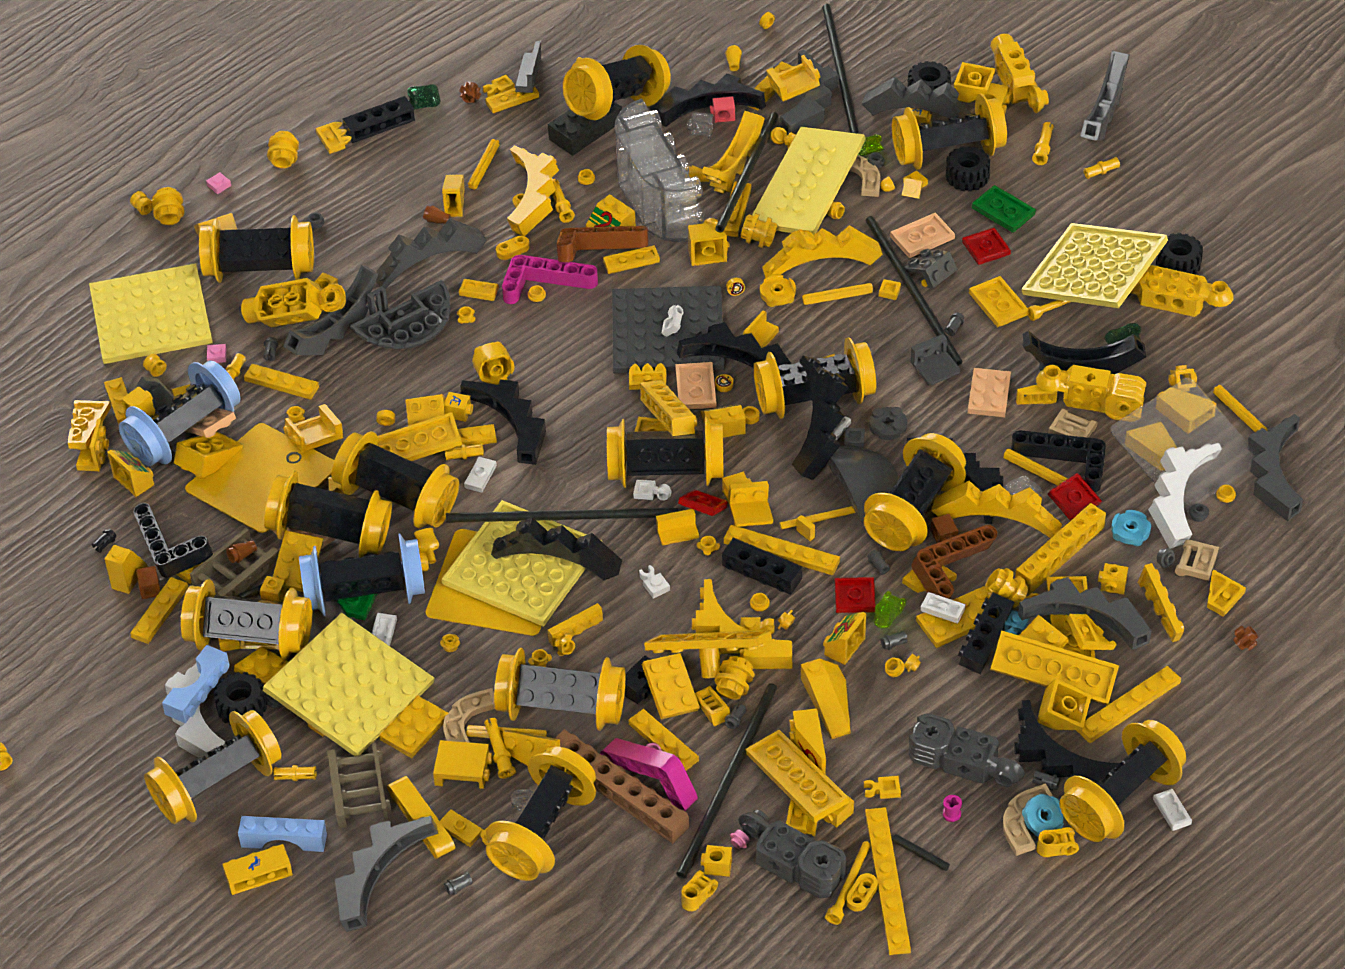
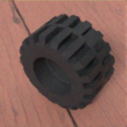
[908,61,951,90]
[945,146,990,192]
[1156,233,1203,275]
[214,672,267,726]

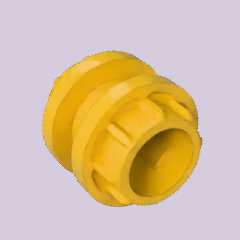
[267,131,299,168]
[152,187,185,225]
[740,213,777,248]
[985,568,1028,608]
[714,656,755,700]

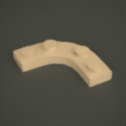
[849,155,880,197]
[443,688,495,742]
[1003,783,1053,856]

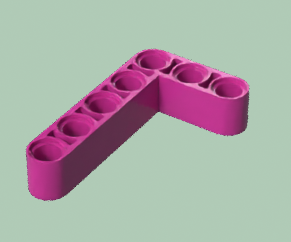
[502,255,598,304]
[600,738,698,811]

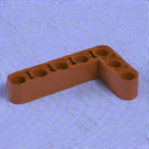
[557,226,649,263]
[911,525,998,599]

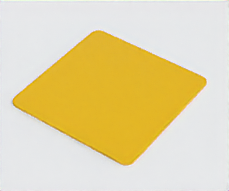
[185,423,334,533]
[426,529,542,636]

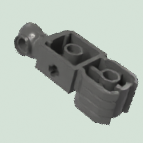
[909,713,1025,787]
[738,810,846,898]

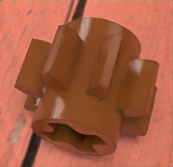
[459,82,481,103]
[1233,625,1258,651]

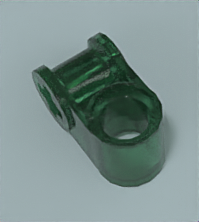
[407,84,441,109]
[1104,323,1141,345]

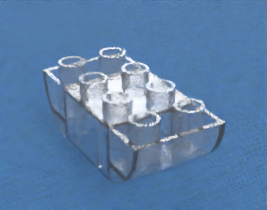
[615,98,704,242]

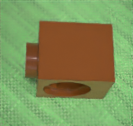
[931,514,958,543]
[136,566,160,600]

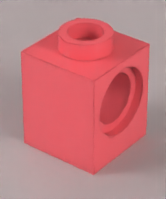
[710,97,735,123]

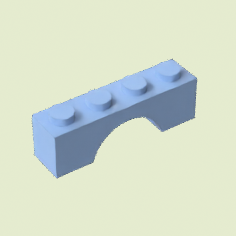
[162,645,230,723]
[238,816,327,852]

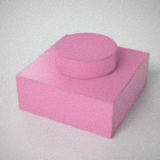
[206,172,231,194]
[207,344,227,363]

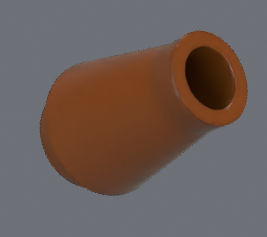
[423,205,451,224]
[226,540,257,563]

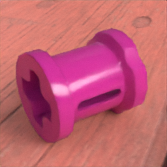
[943,795,962,822]

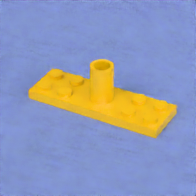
[644,631,772,678]

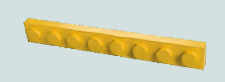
[865,807,911,955]

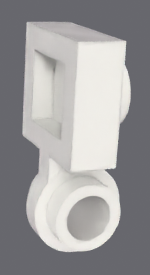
[661,305,683,337]
[633,480,672,500]

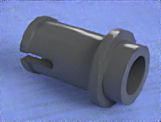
[944,312,964,336]
[263,337,278,361]
[867,550,890,575]
[881,631,908,650]
[725,703,747,729]
[1032,770,1060,791]
[444,872,473,895]

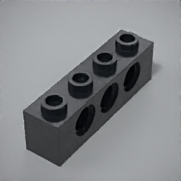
[342,96,415,143]
[722,537,802,595]
[958,592,1014,675]

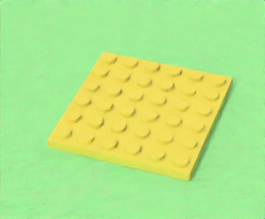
[1021,223,1168,308]
[89,263,213,364]
[442,500,587,627]
[263,613,435,756]

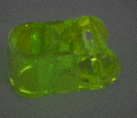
[874,591,906,629]

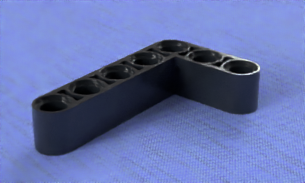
[1011,430,1106,492]
[133,503,213,578]

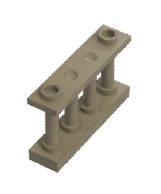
[190,528,279,597]
[327,742,391,829]

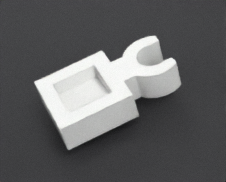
[639,565,670,599]

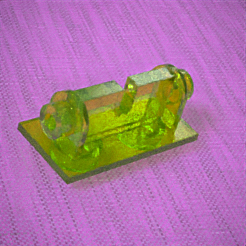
[858,134,884,156]

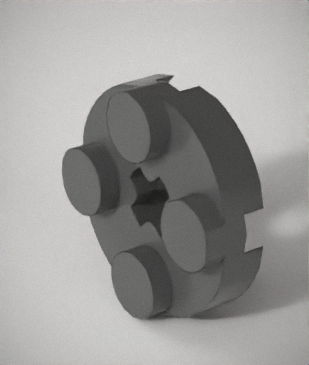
[869,407,907,440]

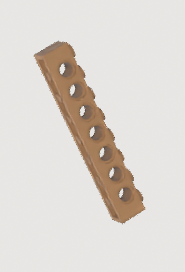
[555,729,689,844]

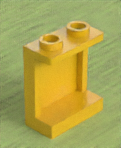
[766,55,821,101]
[283,404,343,453]
[433,740,493,789]

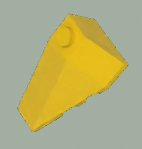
[801,658,851,739]

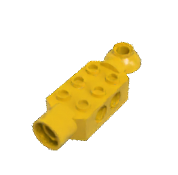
[990,34,1049,114]
[1130,265,1234,317]
[241,278,346,328]

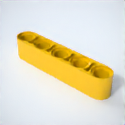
[387,776,455,859]

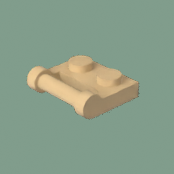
[1049,409,1098,438]
[1175,540,1219,581]

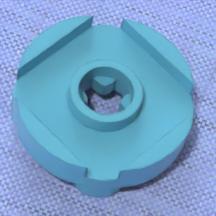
[1111,510,1151,546]
[1022,794,1064,837]

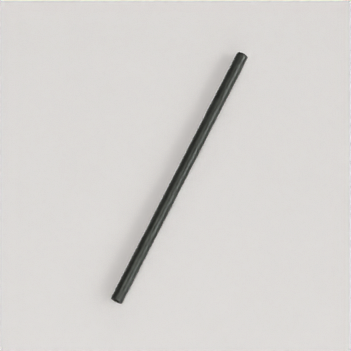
[822,4,859,134]
[715,112,779,233]
[866,216,963,366]
[446,508,678,523]
[676,683,777,879]

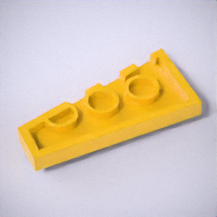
[68,400,111,450]
[1137,563,1184,642]

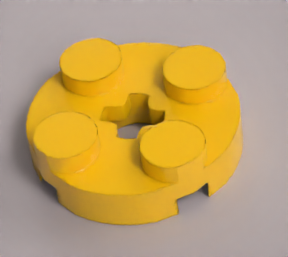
[760,275,796,307]

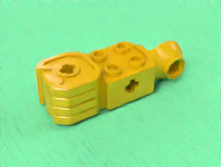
[1036,365,1146,422]

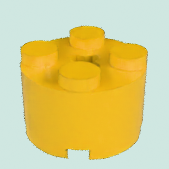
[472,341,515,385]

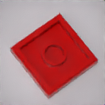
[962,227,1011,265]
[1048,473,1102,521]
[678,489,728,516]
[835,577,876,613]

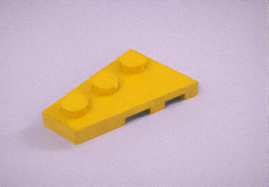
[503,730,560,766]

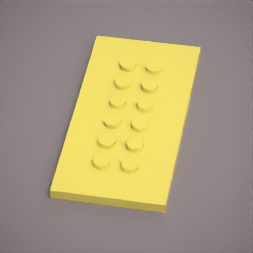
[752,127,866,235]

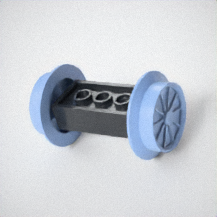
[119,360,241,466]
[299,533,425,617]

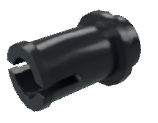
[92,529,117,553]

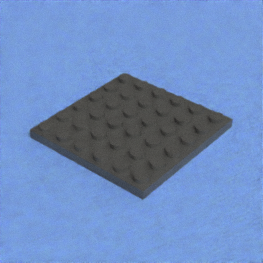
[612,286,724,373]

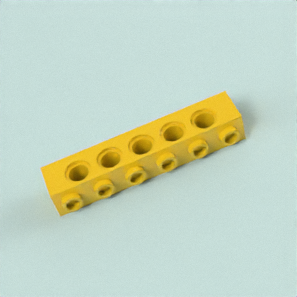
[640,380,697,436]
[1015,503,1106,594]

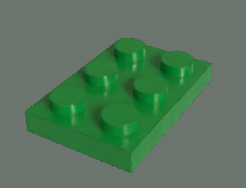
[972,185,1036,233]

